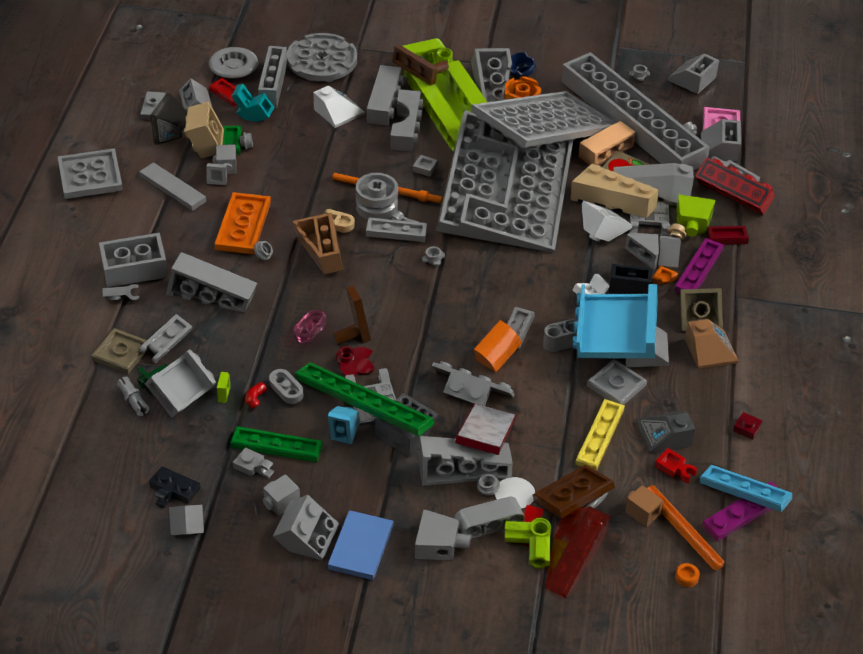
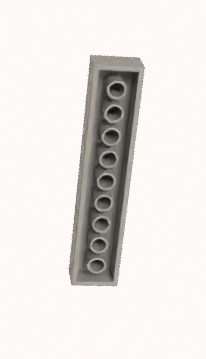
[561,52,710,171]

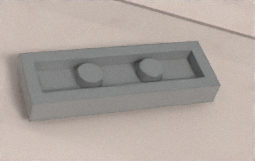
[366,217,427,242]

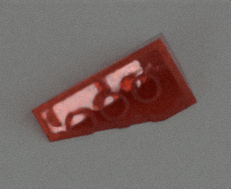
[545,506,611,598]

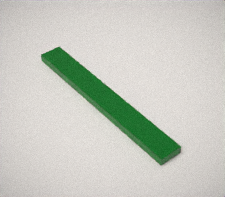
[295,362,434,437]

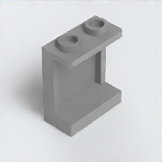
[145,349,217,418]

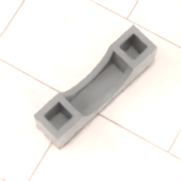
[390,90,424,152]

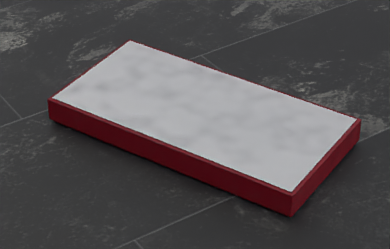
[455,403,516,455]

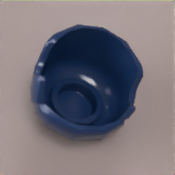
[510,52,536,79]

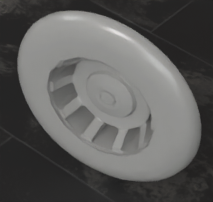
[209,47,258,79]

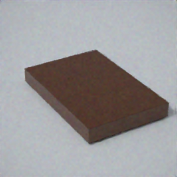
[533,465,615,519]

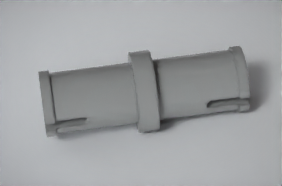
[117,377,149,416]

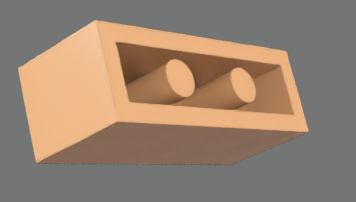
[578,121,636,165]

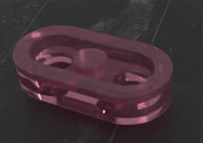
[293,310,326,343]

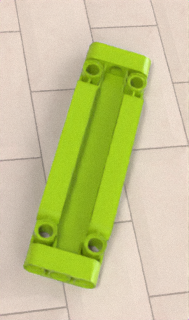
[403,38,487,152]

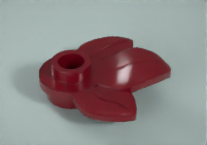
[336,346,374,377]

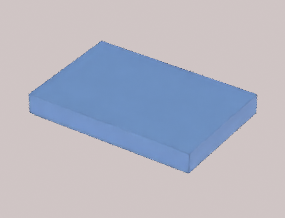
[328,510,393,580]

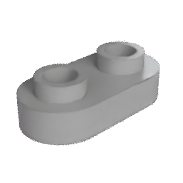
[269,369,303,404]

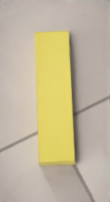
[575,399,625,471]

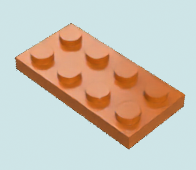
[215,192,271,255]

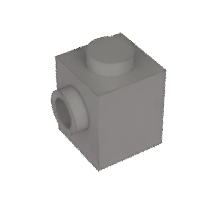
[213,145,237,174]
[263,474,300,516]

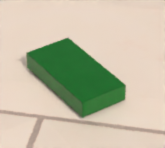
[222,126,242,155]

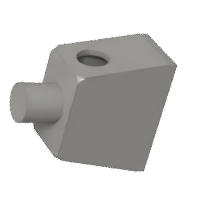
[415,510,471,560]

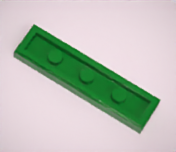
[230,426,323,462]

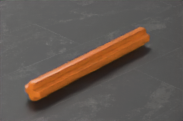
[647,485,724,571]

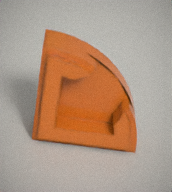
[652,266,679,285]

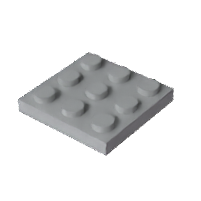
[58,148,123,199]

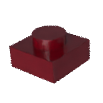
[733,412,763,440]

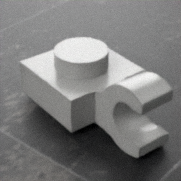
[102,284,140,300]
[233,448,274,478]

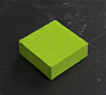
[217,372,231,403]

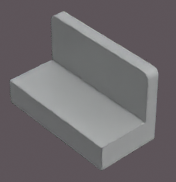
[179,78,212,113]

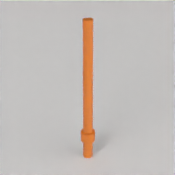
[332,173,443,204]

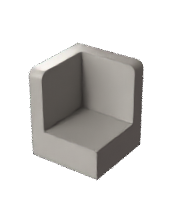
[169,505,204,535]

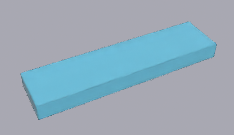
[700,465,792,512]

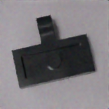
[149,466,201,508]

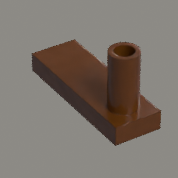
[392,44,449,85]
[332,285,371,345]

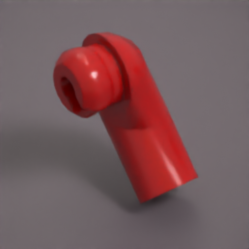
[244,382,267,409]

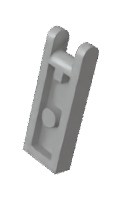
[139,314,192,363]

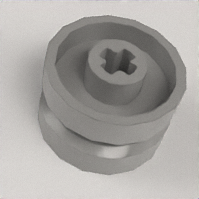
[356,173,398,220]

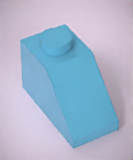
[328,406,360,444]

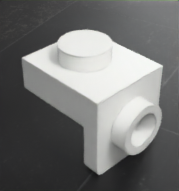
[573,274,609,294]

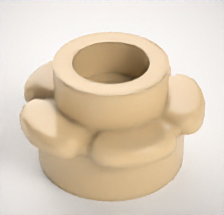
[667,224,686,240]

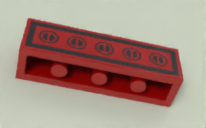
[695,157,775,215]

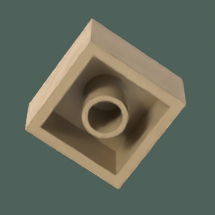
[184,101,224,159]

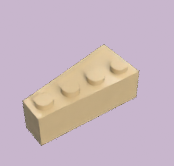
[571,164,659,218]

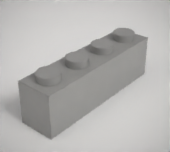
[258,46,287,108]
[367,65,404,126]

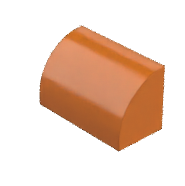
[474,320,522,373]

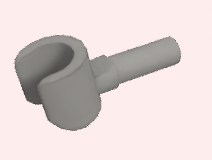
[391,211,418,222]

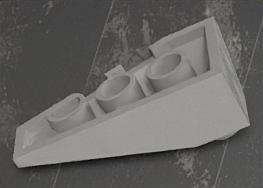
[613,163,694,206]

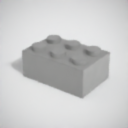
[99,233,168,288]

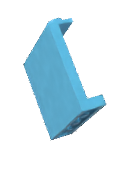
[573,284,658,358]

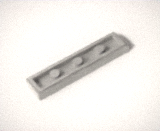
[139,162,207,211]

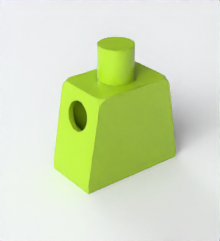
[676,194,715,237]

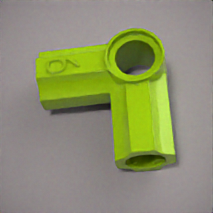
[505,518,551,569]

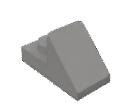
[658,236,681,270]

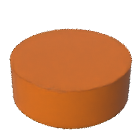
[675,563,700,587]

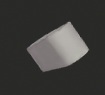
[543,318,578,352]
[454,496,525,539]

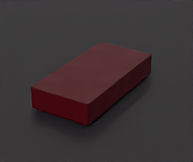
[706,226,749,245]

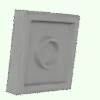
[587,359,647,405]

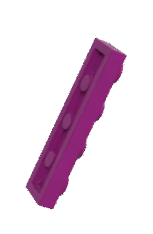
[674,238,724,294]
[702,481,778,542]

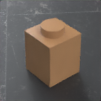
[625,485,663,528]

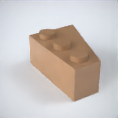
[293,213,343,274]

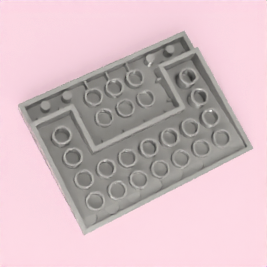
[436,110,573,253]

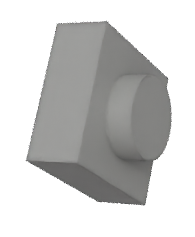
[413,155,438,177]
[206,163,227,185]

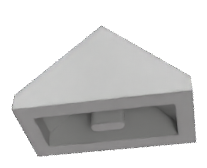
[625,233,659,270]

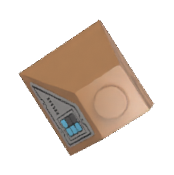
[685,319,739,369]

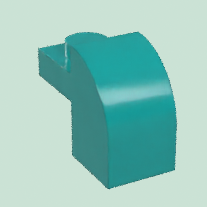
[231,83,274,122]

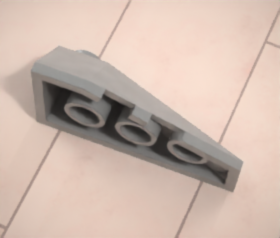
[471,48,512,102]

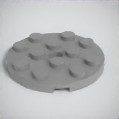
[287,33,357,82]

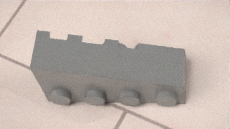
[166,252,257,313]

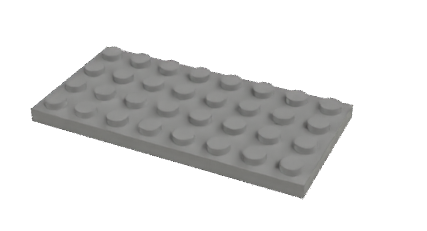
[471,91,616,148]

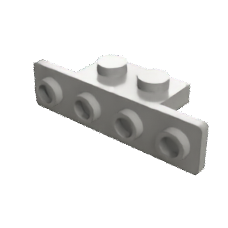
[432,361,515,406]

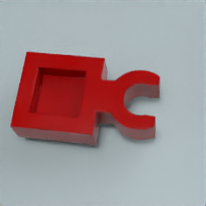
[654,448,697,483]

